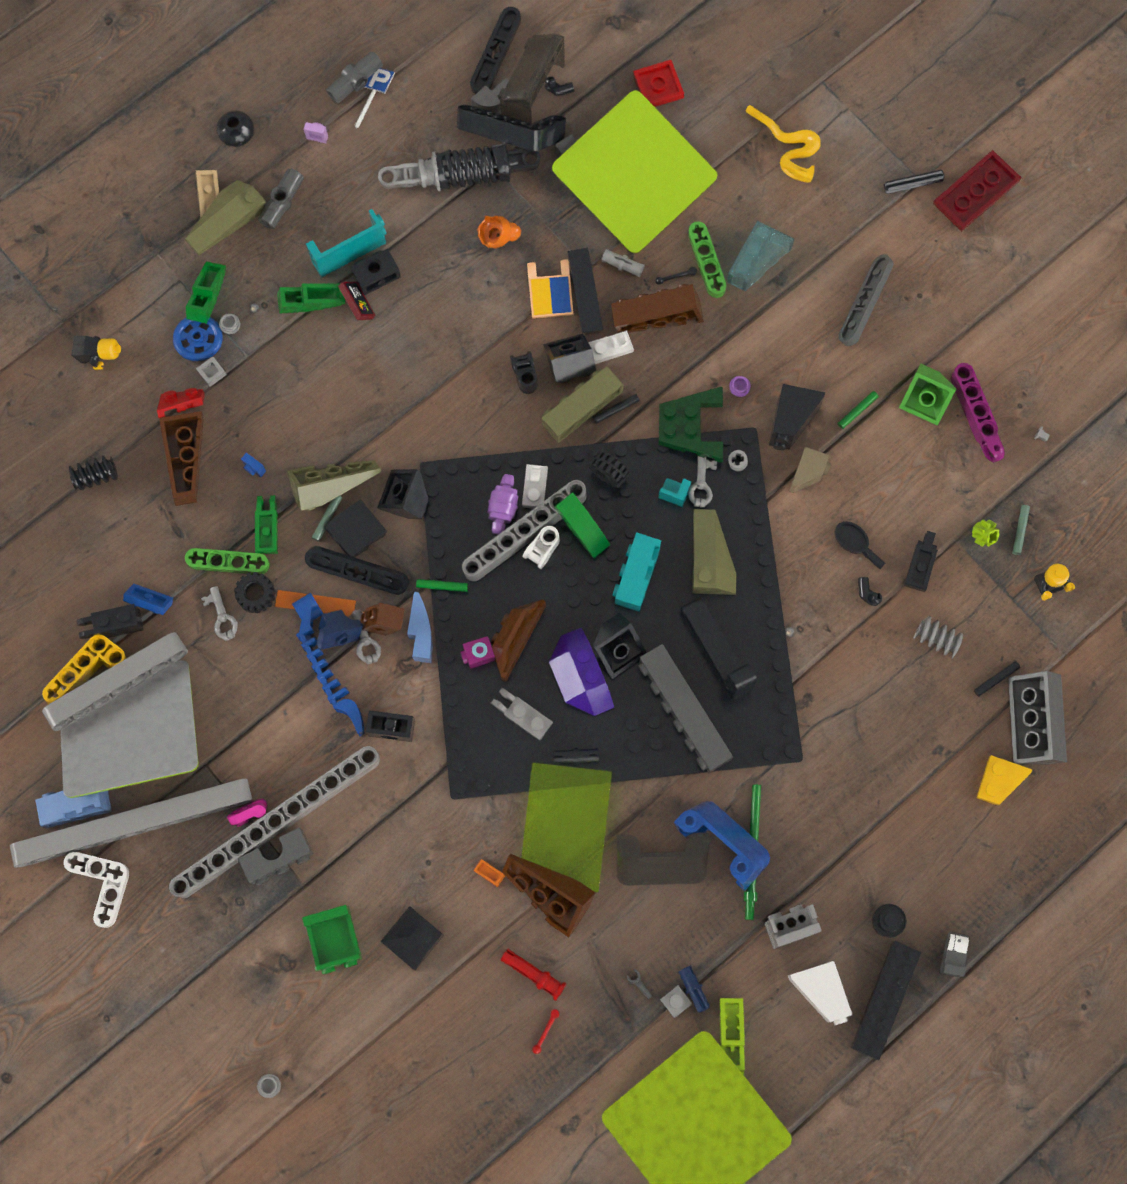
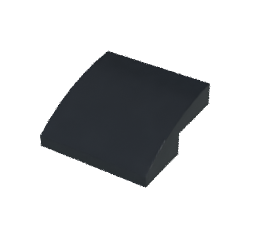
[324,500,387,557]

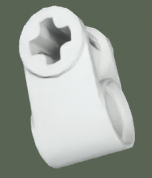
[523,526,560,569]

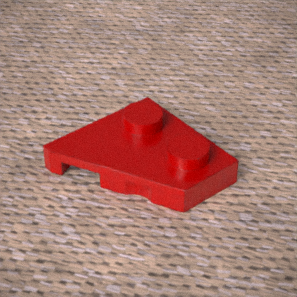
[157,388,205,418]

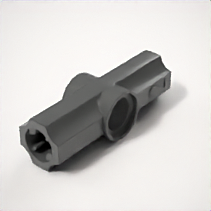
[326,52,383,103]
[258,168,304,229]

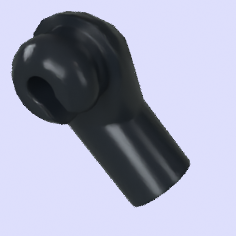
[545,76,575,96]

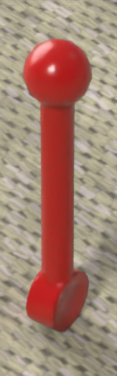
[532,1009,560,1054]

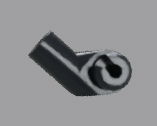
[858,577,882,606]

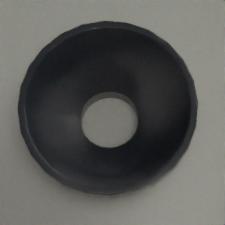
[217,110,254,147]

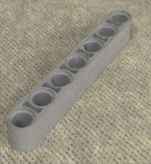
[462,480,587,581]
[42,632,188,731]

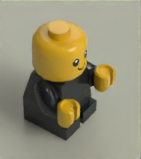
[71,336,121,370]
[1034,564,1075,601]

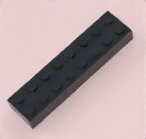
[851,941,921,1060]

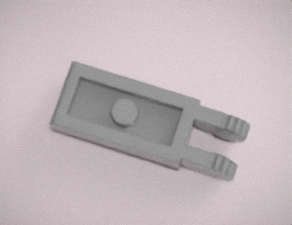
[491,688,553,741]

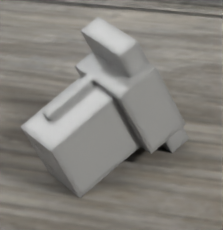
[1034,426,1050,441]

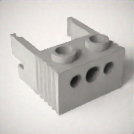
[764,904,822,949]

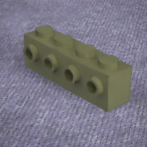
[542,366,623,443]

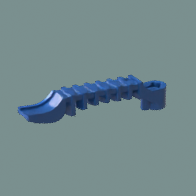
[292,593,365,736]

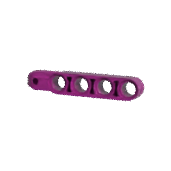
[951,363,1005,462]

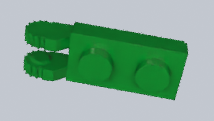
[255,495,278,554]

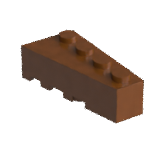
[611,284,704,333]
[159,411,204,506]

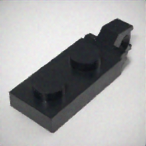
[904,531,938,592]

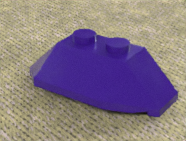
[549,628,615,716]

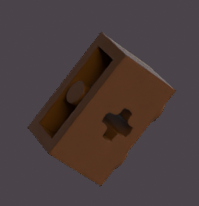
[360,603,405,636]

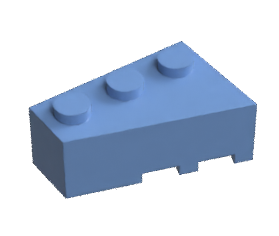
[35,790,112,828]

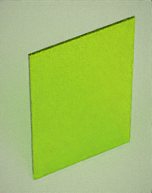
[521,763,612,893]

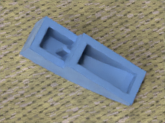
[407,592,433,663]

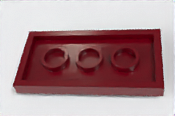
[933,150,1022,232]

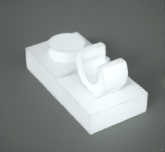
[588,331,634,364]
[522,465,548,508]

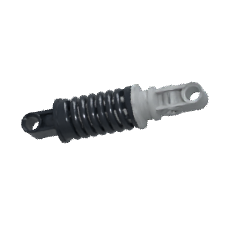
[378,142,540,191]

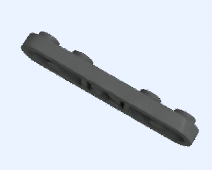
[838,254,894,347]

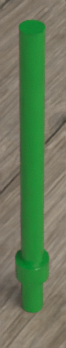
[744,784,761,920]

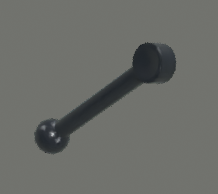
[655,267,697,285]

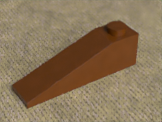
[502,854,596,937]

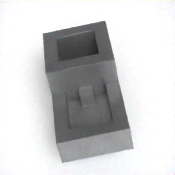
[471,78,512,114]

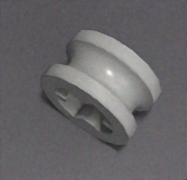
[728,450,748,471]

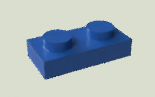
[123,583,173,615]

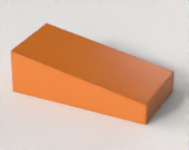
[473,859,505,887]

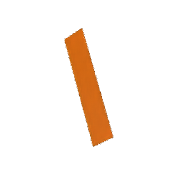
[275,590,356,617]

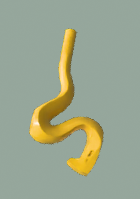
[746,105,821,182]

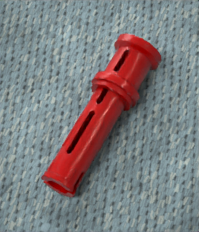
[500,948,567,1001]

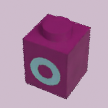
[460,636,495,669]

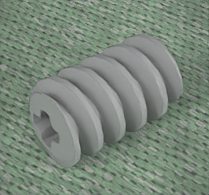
[913,616,963,659]

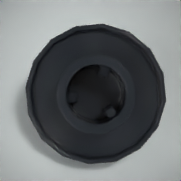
[872,904,907,938]

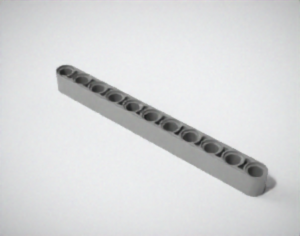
[169,746,380,898]
[9,779,253,868]

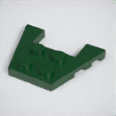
[659,387,723,462]

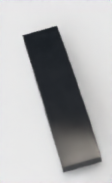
[567,248,603,333]

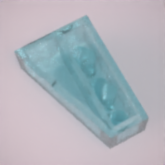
[727,221,794,291]

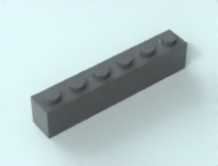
[638,644,733,773]

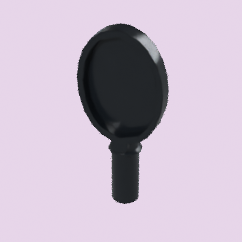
[834,521,886,569]

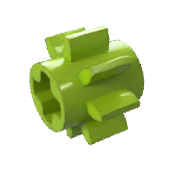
[972,520,999,547]

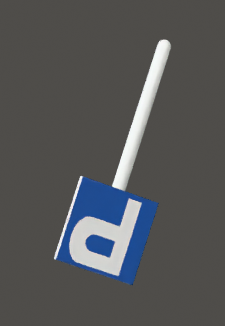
[355,68,395,128]

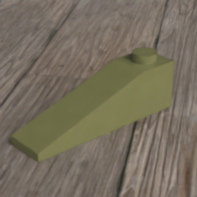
[185,180,265,256]
[287,460,381,511]
[692,509,736,595]

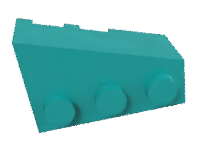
[612,532,662,612]

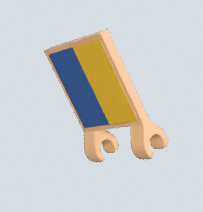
[527,259,573,319]

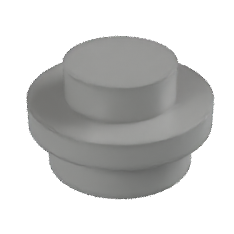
[219,314,240,334]
[257,1074,281,1098]

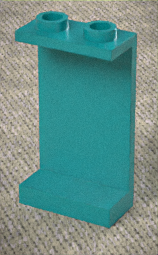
[306,209,387,278]

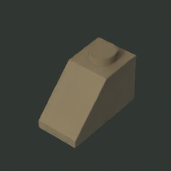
[789,447,831,493]

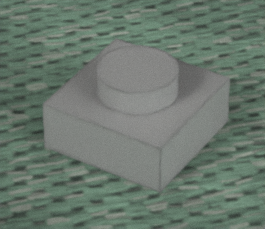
[196,357,227,387]
[660,985,692,1018]

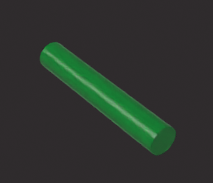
[837,391,879,429]
[416,579,468,592]

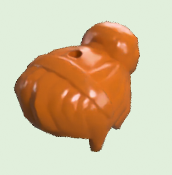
[477,215,521,249]

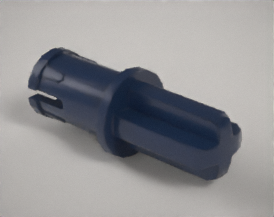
[678,966,710,1013]

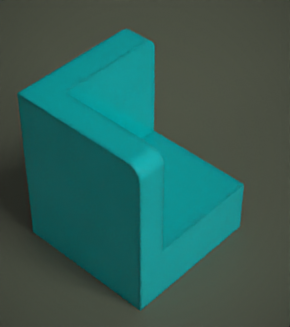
[658,478,691,507]

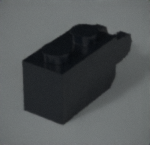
[77,604,144,639]

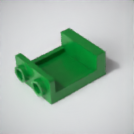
[302,905,362,975]

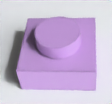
[304,122,328,143]

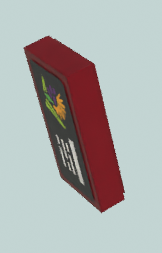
[338,282,376,320]

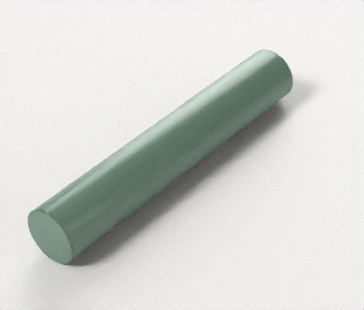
[312,496,342,542]
[1012,505,1030,555]

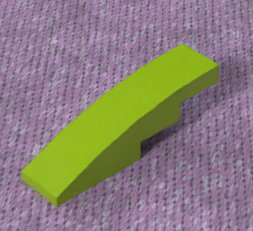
[720,998,745,1075]

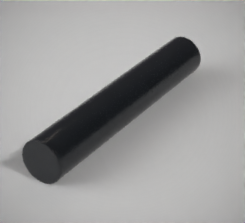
[592,394,640,424]
[974,661,1021,697]

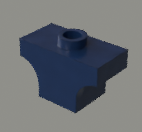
[316,610,363,650]

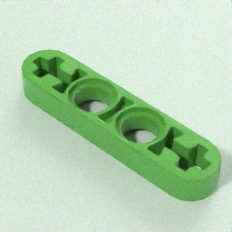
[688,222,726,298]
[185,548,270,574]

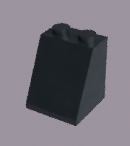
[769,384,825,451]

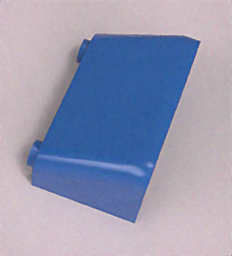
[674,801,770,891]

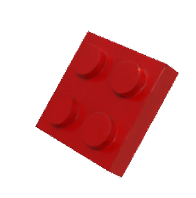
[633,60,684,107]

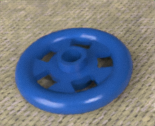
[173,317,223,361]

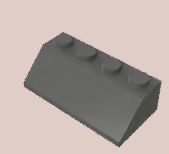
[1008,671,1067,765]

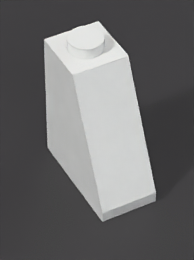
[788,961,852,1025]

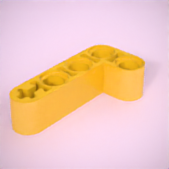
[42,635,127,704]

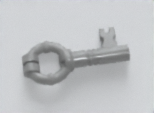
[688,456,717,507]
[201,586,238,641]
[352,610,381,664]

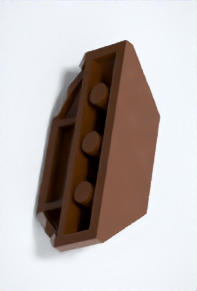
[490,600,546,682]

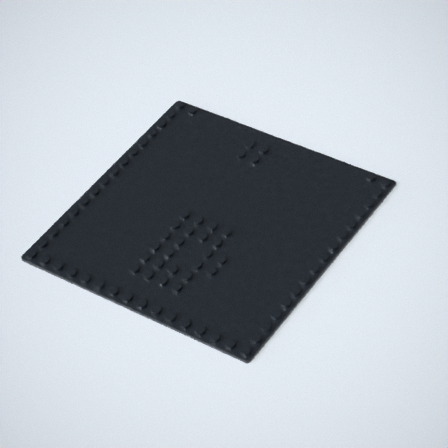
[420,427,803,800]

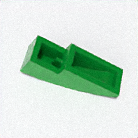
[186,261,226,324]
[277,283,345,313]
[554,492,611,558]

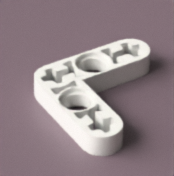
[64,852,129,928]

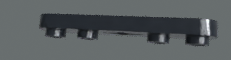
[470,6,521,94]
[305,546,409,595]

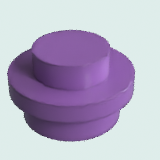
[729,376,751,397]

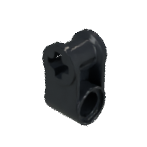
[510,351,538,394]

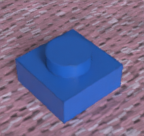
[241,453,266,477]

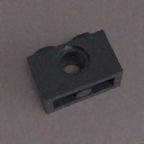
[351,249,401,295]
[366,710,415,742]

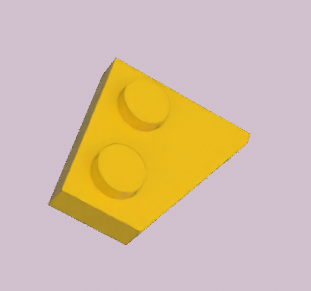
[977,755,1032,806]

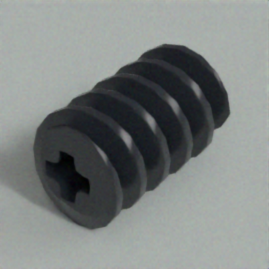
[69,455,118,491]

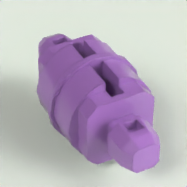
[487,474,518,535]

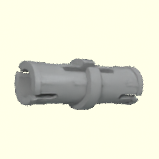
[602,249,644,277]

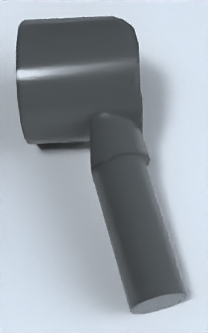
[627,969,652,999]

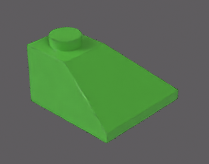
[899,363,956,426]

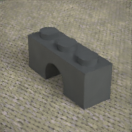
[238,828,314,886]

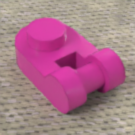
[227,799,268,827]

